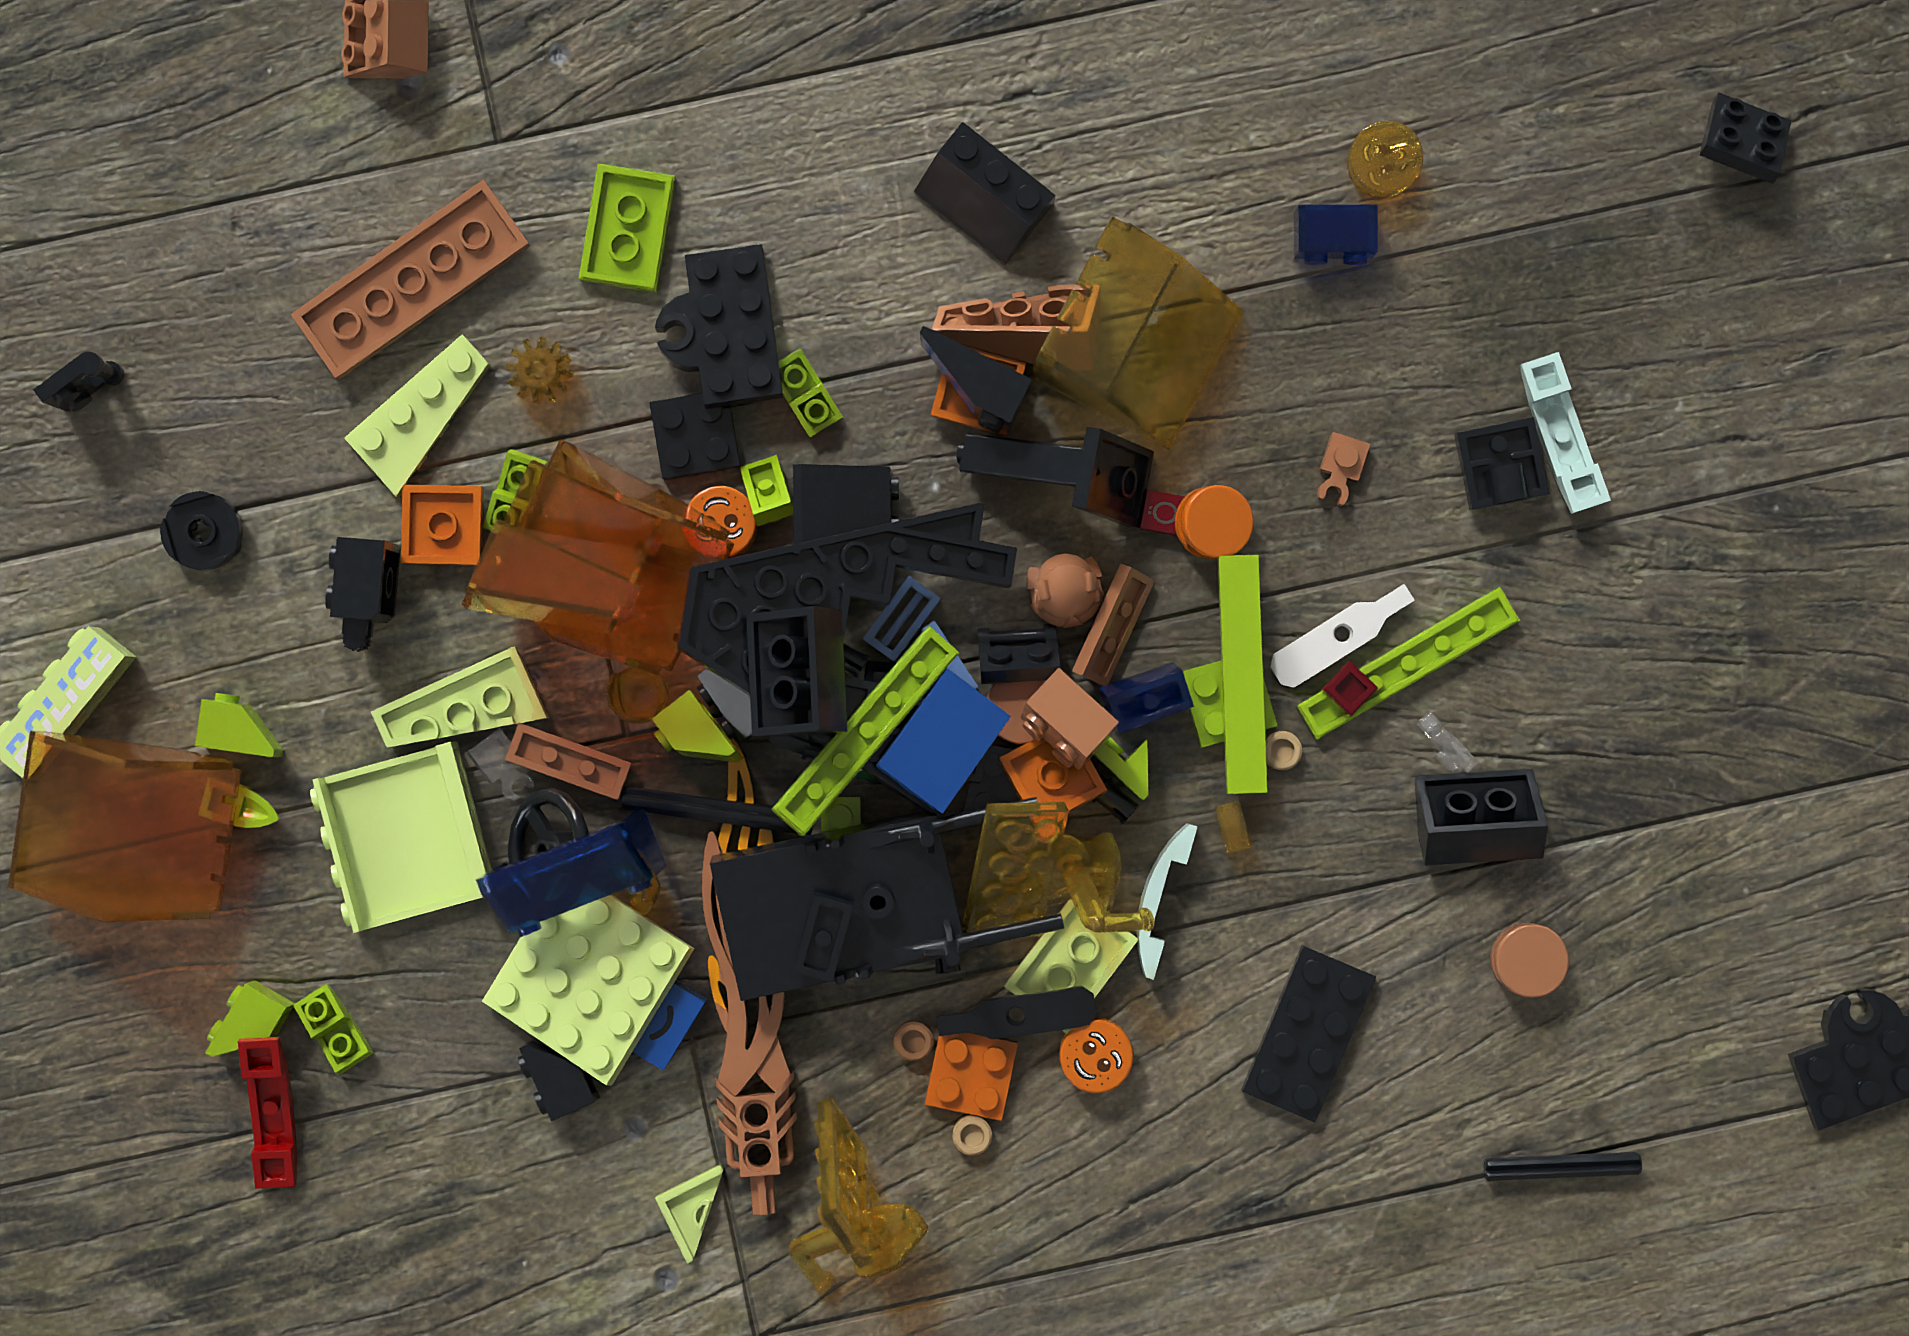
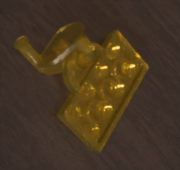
[962,802,1155,937]
[789,1096,929,1293]

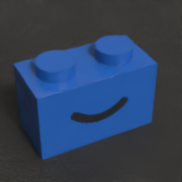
[633,979,708,1071]

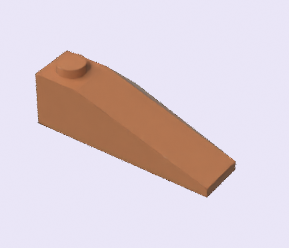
[932,285,1100,371]

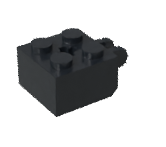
[325,537,401,652]

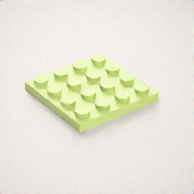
[482,871,695,1086]

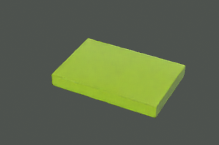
[578,163,676,293]

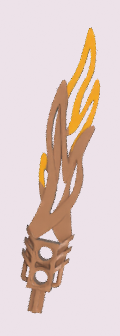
[702,739,797,1215]

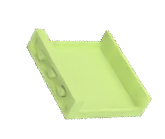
[310,742,498,933]

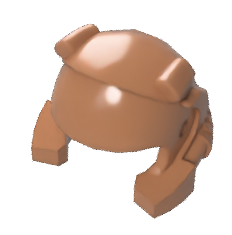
[1026,553,1105,628]

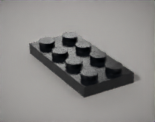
[1241,945,1376,1122]

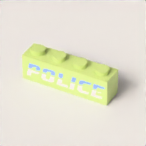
[0,626,137,780]

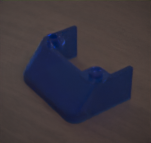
[475,808,667,937]

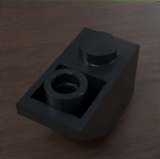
[518,1041,600,1121]

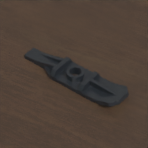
[936,985,1097,1039]

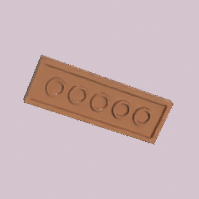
[290,179,531,380]

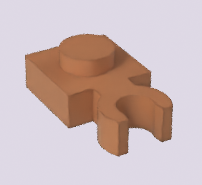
[1317,432,1370,506]

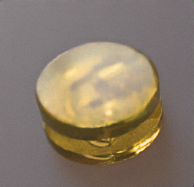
[1347,121,1423,198]

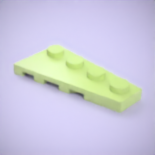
[344,334,491,498]
[371,646,549,748]

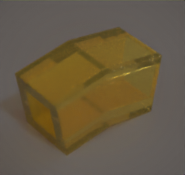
[1214,801,1251,854]

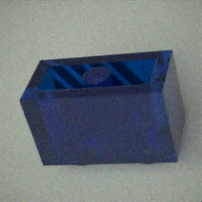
[1294,204,1378,265]
[1099,662,1194,733]

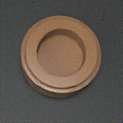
[894,1020,933,1061]

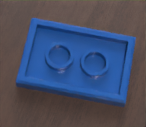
[875,668,1011,814]

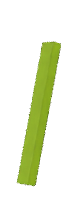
[1218,555,1267,794]
[1296,587,1520,740]
[771,626,959,836]

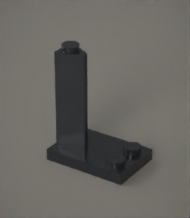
[956,427,1154,528]

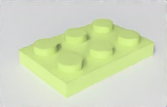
[1004,891,1138,1034]

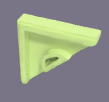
[655,1163,724,1264]

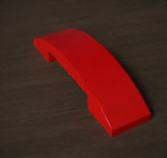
[238,1037,297,1189]

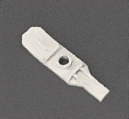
[1270,584,1415,687]

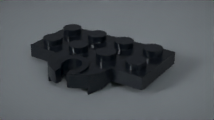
[655,244,784,409]
[1788,988,1909,1131]

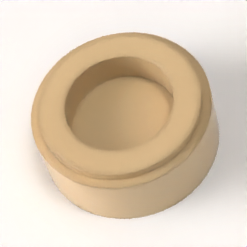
[1265,731,1302,770]
[952,1114,992,1156]

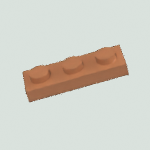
[1072,563,1155,688]
[505,723,631,800]

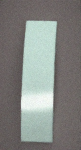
[1520,352,1611,514]
[1137,823,1198,980]

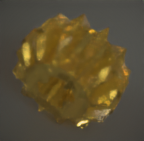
[505,336,574,405]

